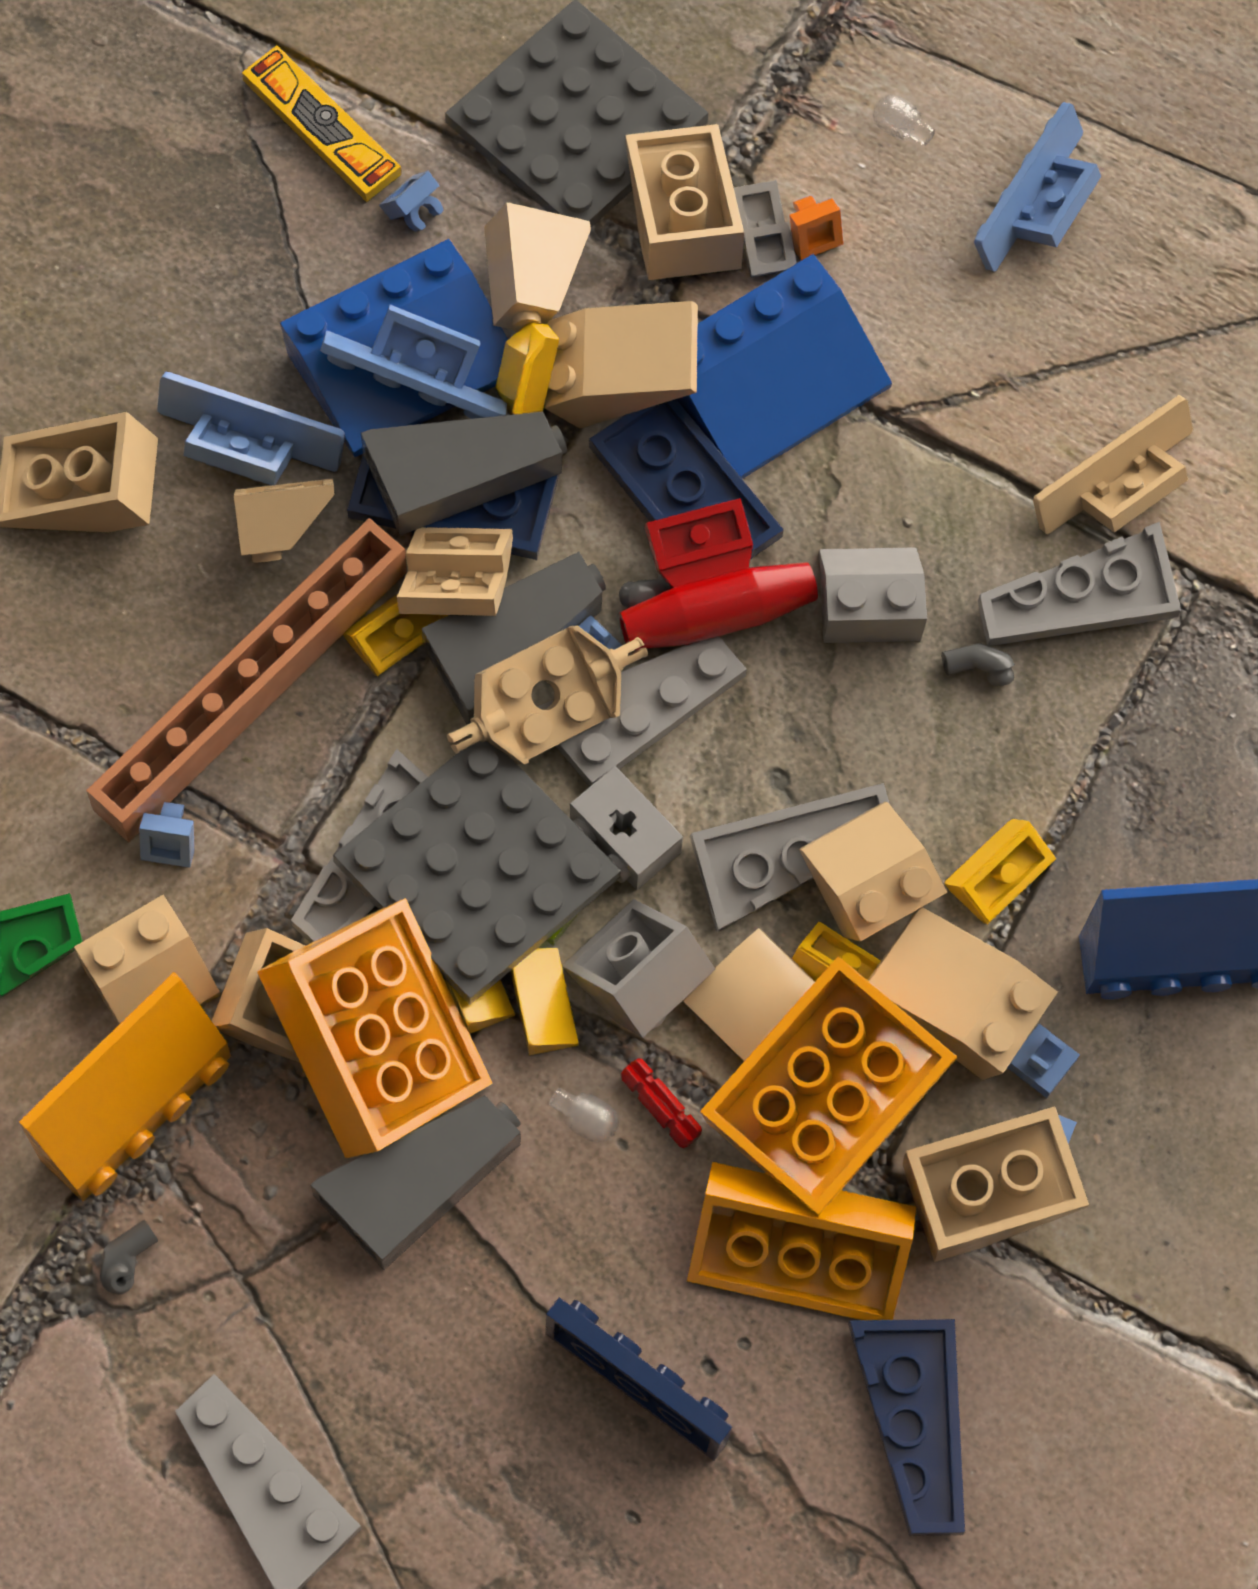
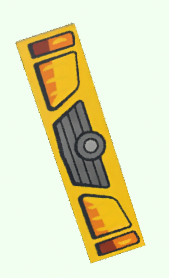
[242,45,402,202]

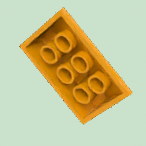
[257,898,493,1158]
[700,956,957,1216]
[19,972,231,1202]

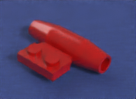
[619,498,818,650]

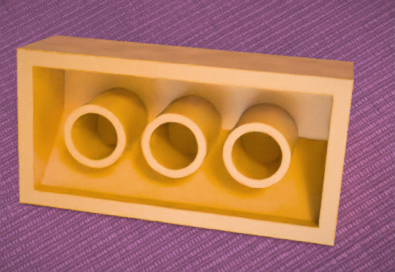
[687,1162,916,1320]

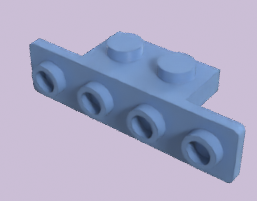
[974,102,1102,272]
[320,305,507,419]
[157,372,345,485]

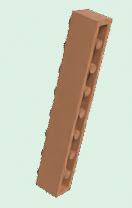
[86,518,407,843]

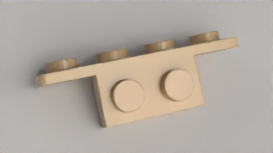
[1033,395,1193,534]

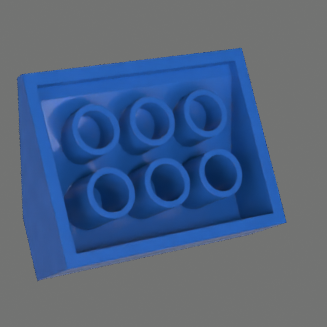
[280,239,508,458]
[677,254,892,479]
[1079,879,1258,999]

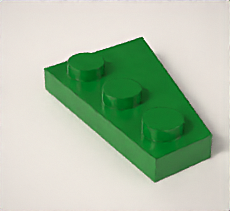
[0,893,83,999]

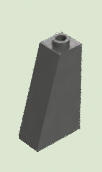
[361,411,567,536]
[422,552,606,725]
[311,1095,521,1270]

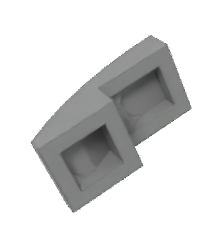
[734,180,797,278]

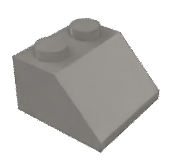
[819,548,927,643]
[562,899,716,1038]

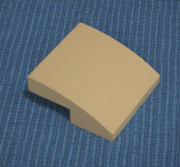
[397,527,513,616]
[683,928,815,1061]

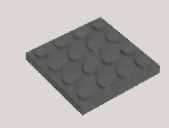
[445,0,709,227]
[333,741,621,1005]

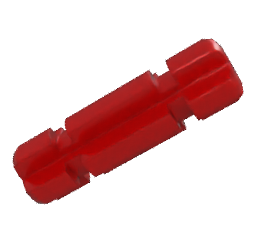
[621,1058,702,1149]

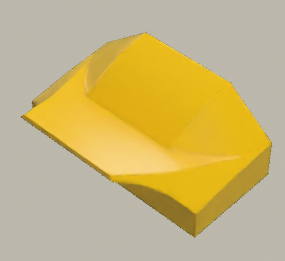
[495,323,559,415]

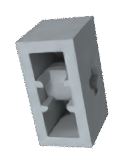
[570,766,683,890]

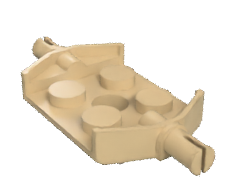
[447,625,648,765]

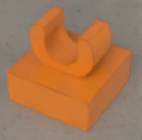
[790,196,843,261]

